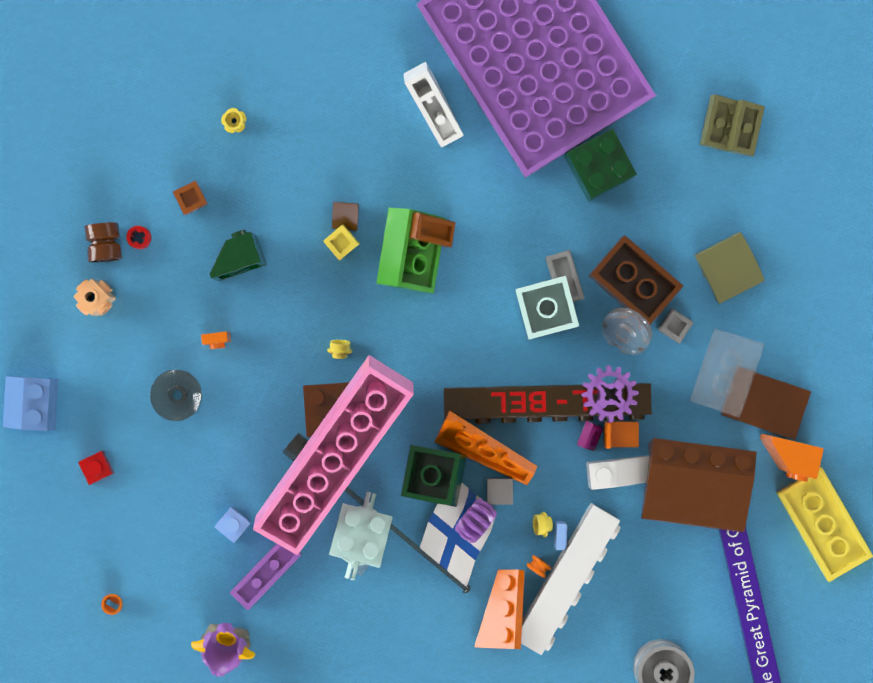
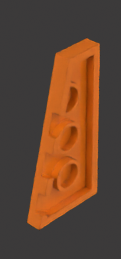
[434,411,537,485]

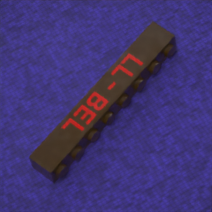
[444,383,652,424]

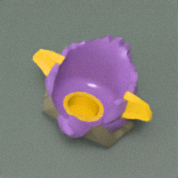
[191,623,256,677]

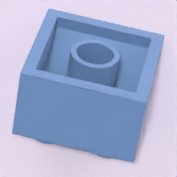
[3,376,58,431]

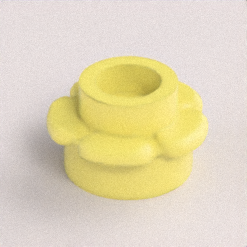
[221,108,247,133]
[327,340,353,359]
[532,512,553,537]

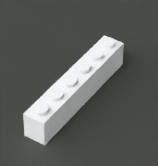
[521,503,621,655]

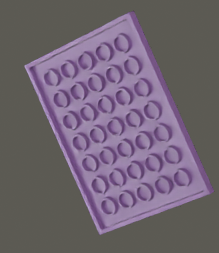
[417,0,656,178]

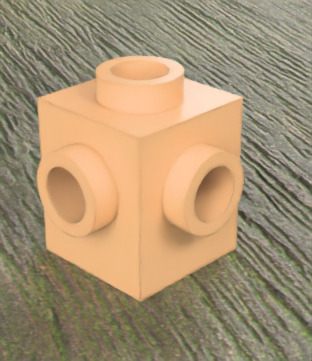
[73,279,116,316]

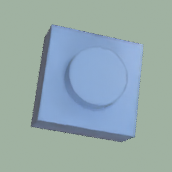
[214,506,251,543]

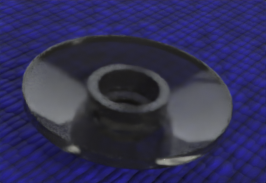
[150,370,202,421]

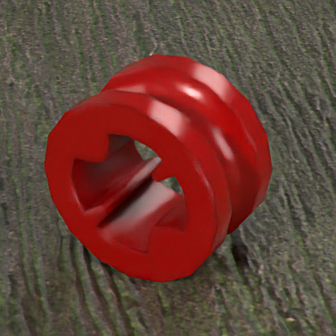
[126,226,151,249]

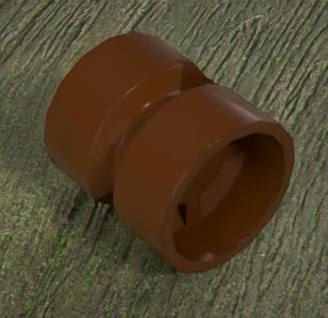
[84,222,122,263]

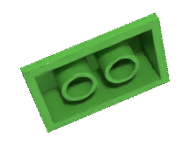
[376,208,446,294]

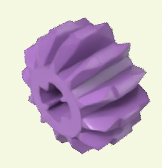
[455,498,497,543]

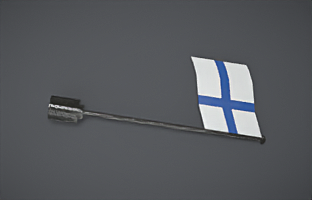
[282,433,495,593]

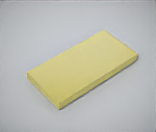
[776,467,873,582]

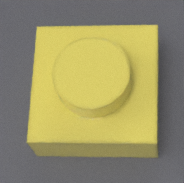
[323,224,360,261]

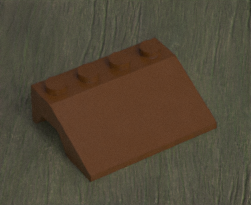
[641,438,757,532]

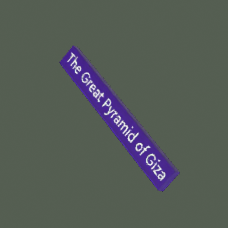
[719,527,781,683]

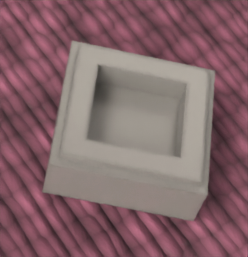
[657,308,694,344]
[487,478,513,505]

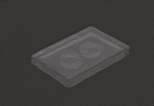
[690,328,765,418]

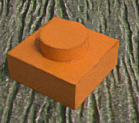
[201,331,231,349]

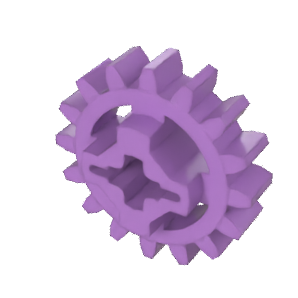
[581,365,639,422]

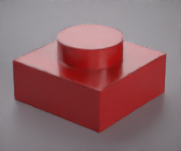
[78,450,114,485]

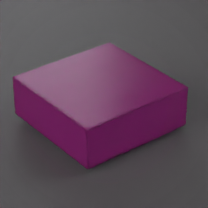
[577,421,603,451]

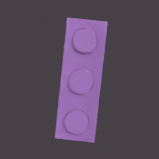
[230,544,302,610]

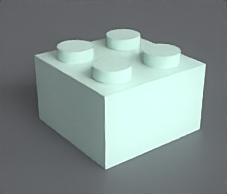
[515,276,579,339]

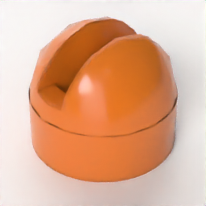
[101,594,123,615]

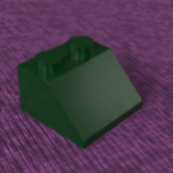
[209,230,267,281]

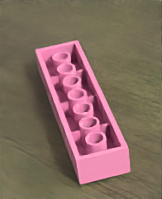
[253,355,414,555]

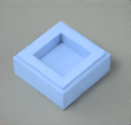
[554,521,567,550]

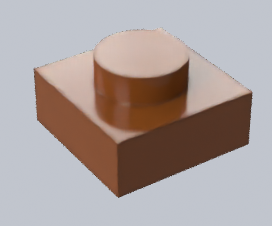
[173,180,208,216]

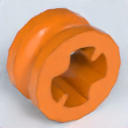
[526,555,552,578]

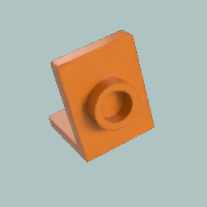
[603,421,639,449]

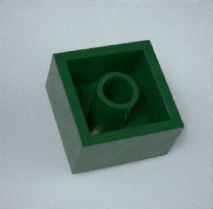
[565,129,637,202]
[401,445,467,507]

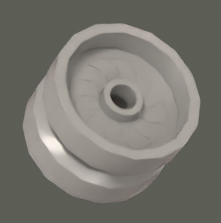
[633,639,695,683]

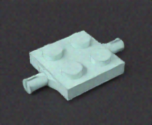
[329,492,392,580]

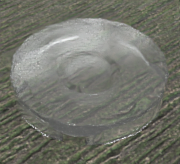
[601,307,652,355]

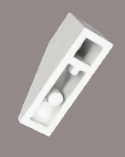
[404,62,464,148]
[586,455,649,490]

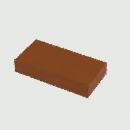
[409,212,456,247]

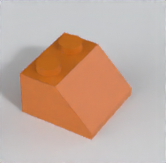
[760,434,824,482]

